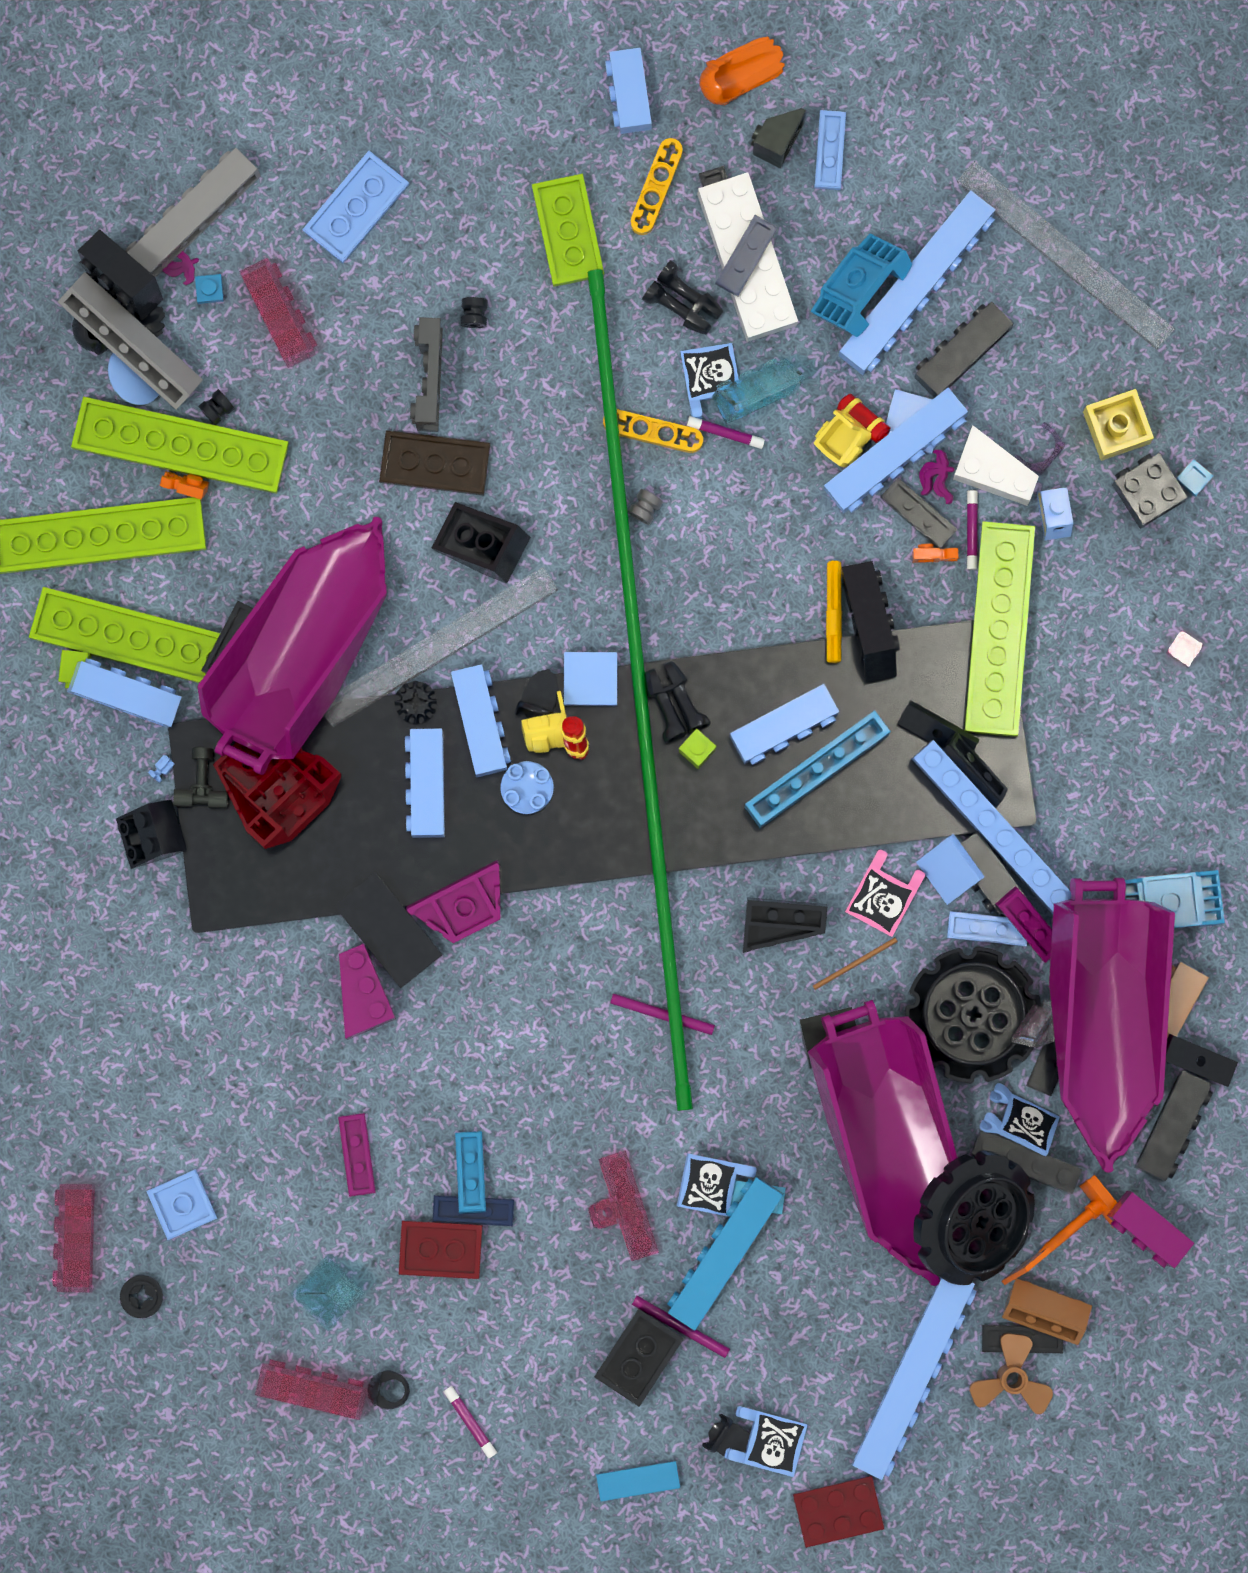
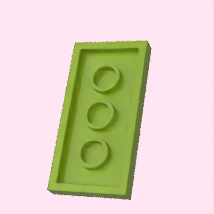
[532,174,604,287]

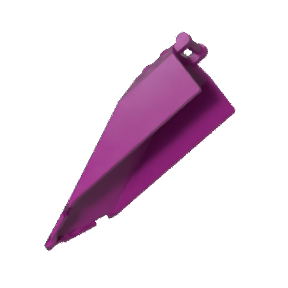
[197,517,387,775]
[1049,878,1175,1173]
[808,1000,957,1286]

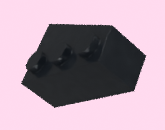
[742,897,828,953]

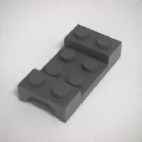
[410,317,443,432]

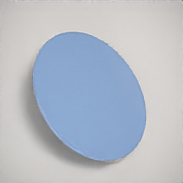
[108,353,159,405]

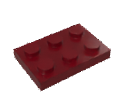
[399,1221,483,1279]
[793,1476,884,1548]

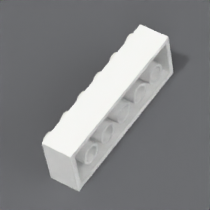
[697,172,798,342]

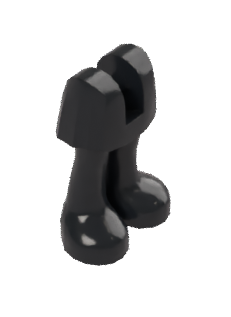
[642,260,724,335]
[645,661,711,744]

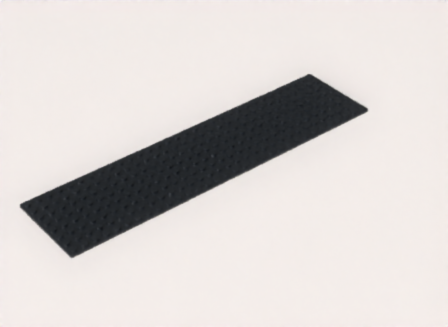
[168,620,1037,933]

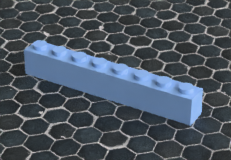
[838,190,995,375]
[911,740,1071,915]
[851,1277,977,1480]

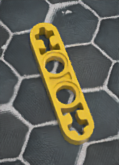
[631,138,683,235]
[603,409,703,453]

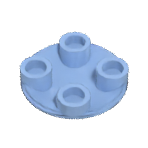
[501,761,554,814]

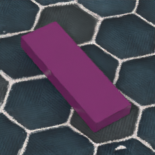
[996,886,1052,963]
[338,1113,376,1197]

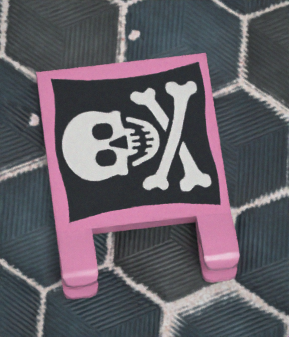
[845,850,925,937]

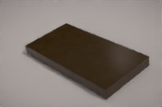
[379,430,490,496]

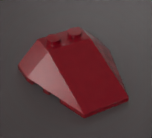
[213,742,342,849]

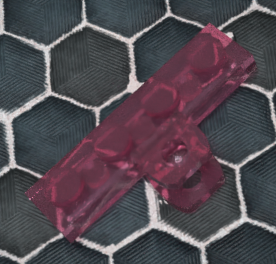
[588,1150,659,1261]

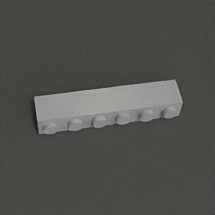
[125,148,261,278]
[58,272,203,409]

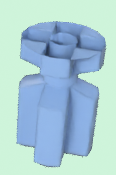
[148,755,175,783]

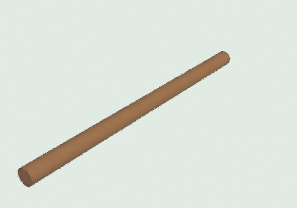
[813,938,898,990]

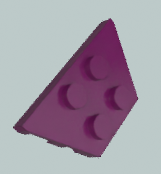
[406,860,500,943]

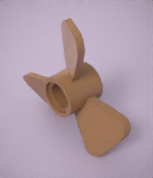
[969,1333,1053,1414]

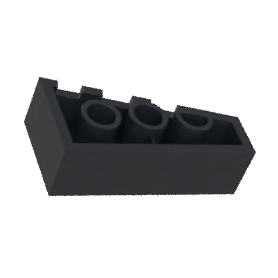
[841,561,900,683]

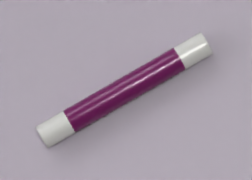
[686,416,765,449]
[967,490,978,570]
[443,1386,497,1459]

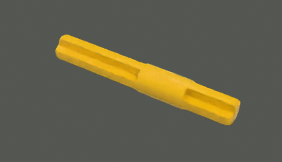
[826,561,842,663]

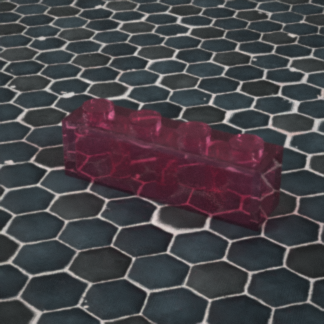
[239,257,317,368]
[52,1184,95,1293]
[255,1359,368,1420]

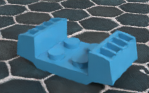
[811,233,912,337]
[1125,870,1225,929]

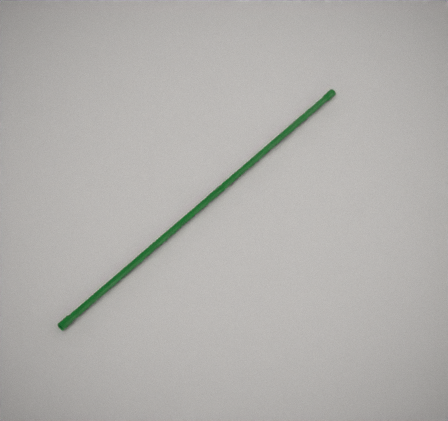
[587,269,693,1111]

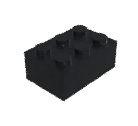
[77,229,164,321]
[594,1309,684,1407]

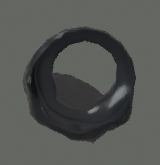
[515,669,558,718]
[367,1370,410,1410]
[702,1414,750,1456]

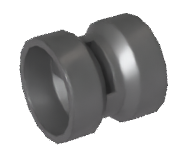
[628,489,663,525]

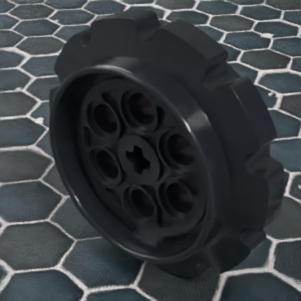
[905,947,1042,1084]
[913,1150,1035,1285]

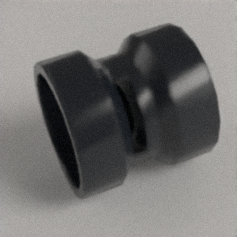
[461,297,488,328]
[198,389,235,425]

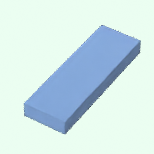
[814,110,846,190]
[947,911,1027,947]

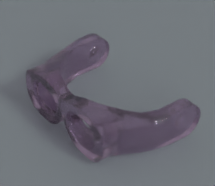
[1014,422,1066,475]

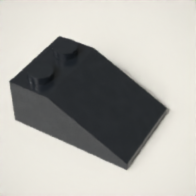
[431,502,531,583]

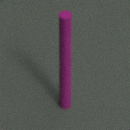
[610,993,715,1035]
[632,1296,730,1358]

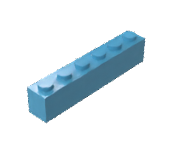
[745,710,891,828]
[667,1176,784,1331]

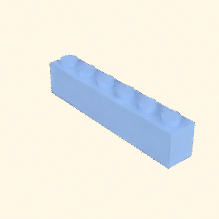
[824,388,968,513]

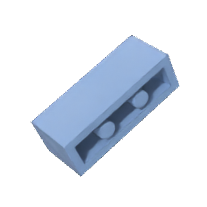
[605,48,652,134]

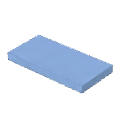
[302,151,409,263]

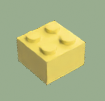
[1083,389,1154,461]

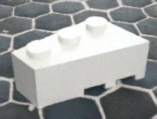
[953,425,1039,506]

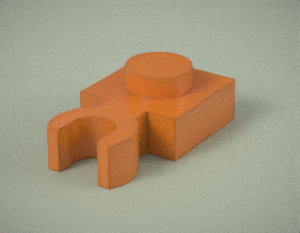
[160,471,209,500]
[912,544,959,563]

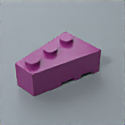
[339,944,396,1040]
[1107,1191,1195,1269]

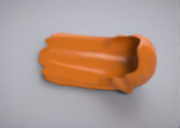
[699,36,785,106]

